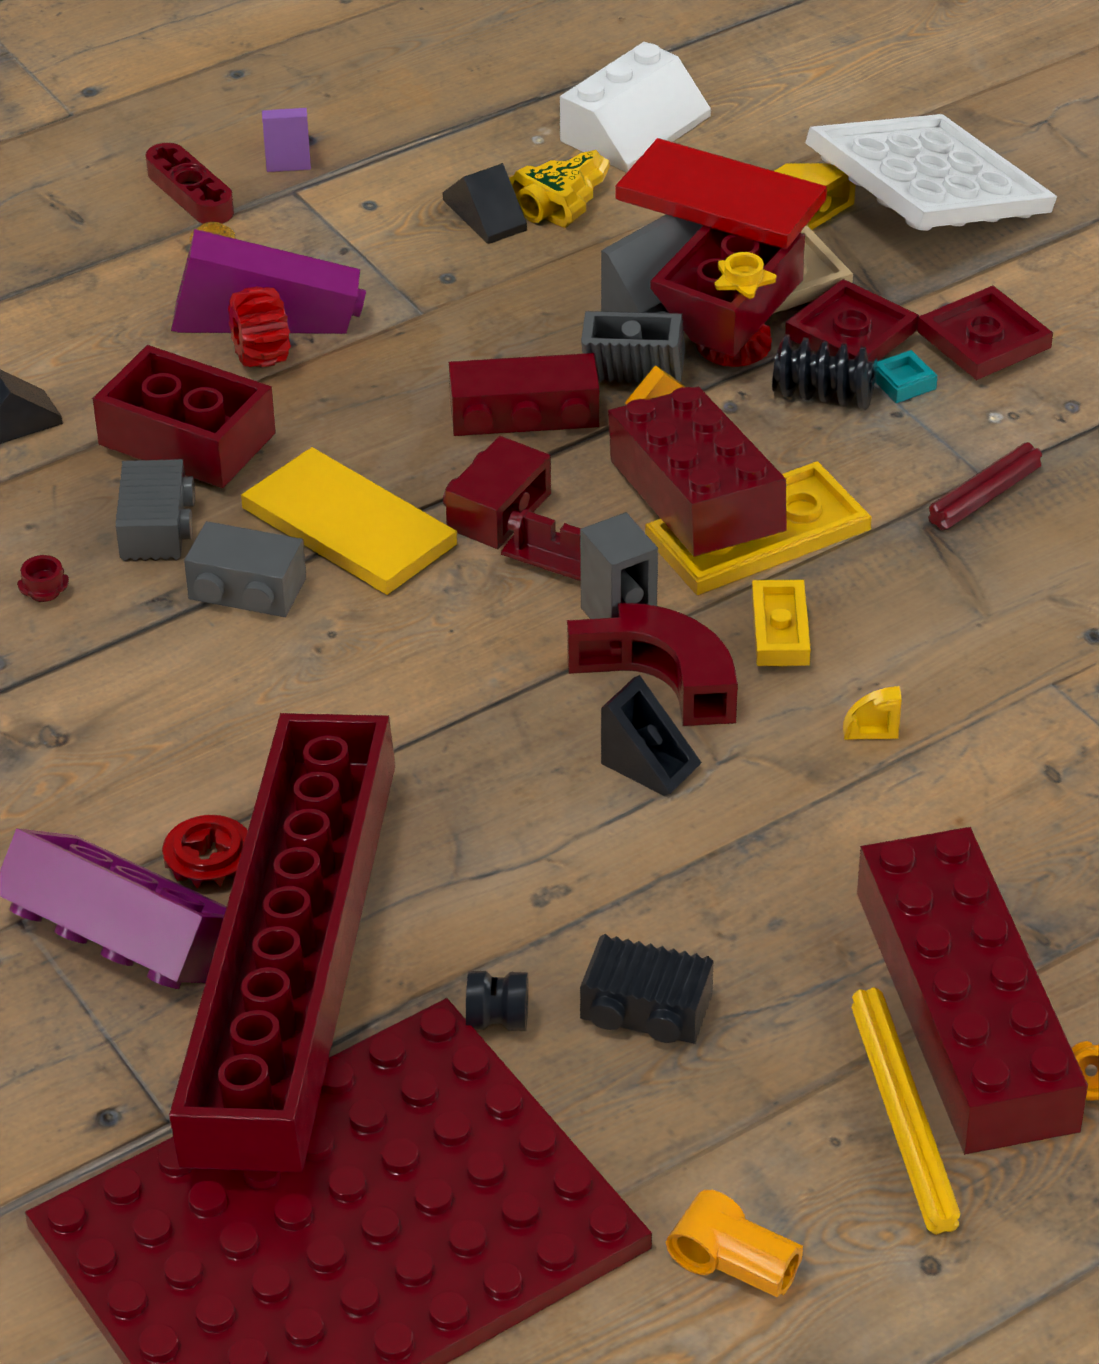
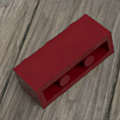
[449,353,600,436]

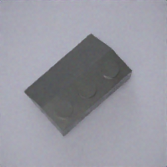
[601,214,703,313]

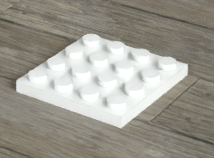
[805,114,1057,231]

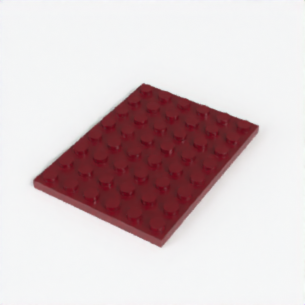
[25,998,652,1364]

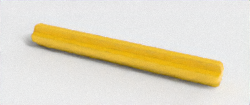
[851,987,961,1235]

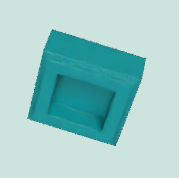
[875,350,938,403]

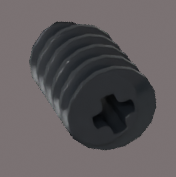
[772,334,877,410]

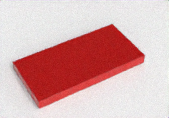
[615,138,827,249]

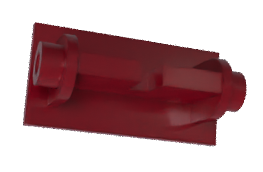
[501,509,581,581]

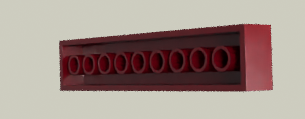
[169,713,395,1173]

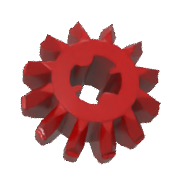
[228,286,291,368]

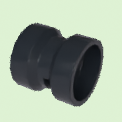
[466,970,529,1031]

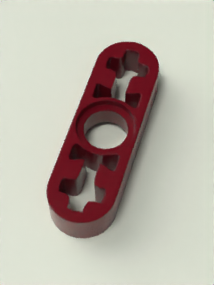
[145,143,234,225]

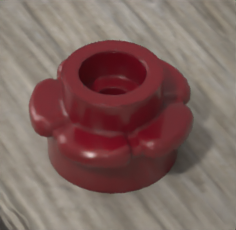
[17,555,69,602]

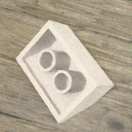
[560,41,711,173]

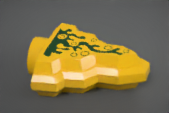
[509,150,610,228]

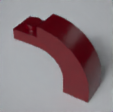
[567,603,738,726]

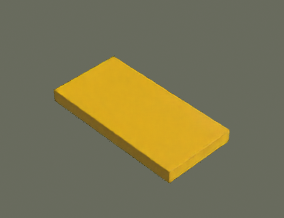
[241,447,457,595]
[645,461,872,595]

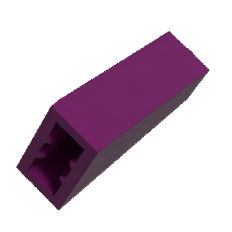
[171,229,366,334]

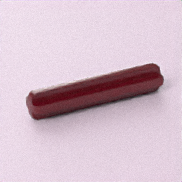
[928,442,1042,530]

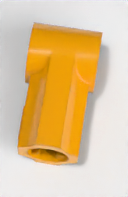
[666,1190,803,1297]

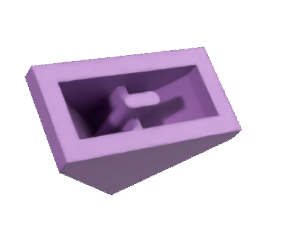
[262,108,311,172]

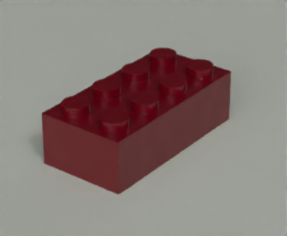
[608,386,787,557]

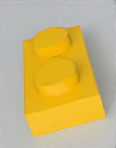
[751,580,811,667]

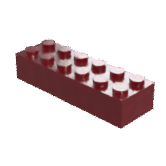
[857,827,1088,1155]

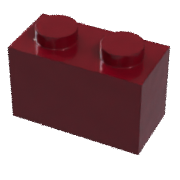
[443,436,551,549]

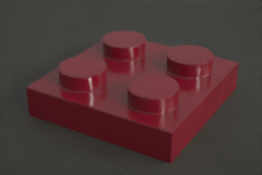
[785,279,919,362]
[917,285,1053,380]

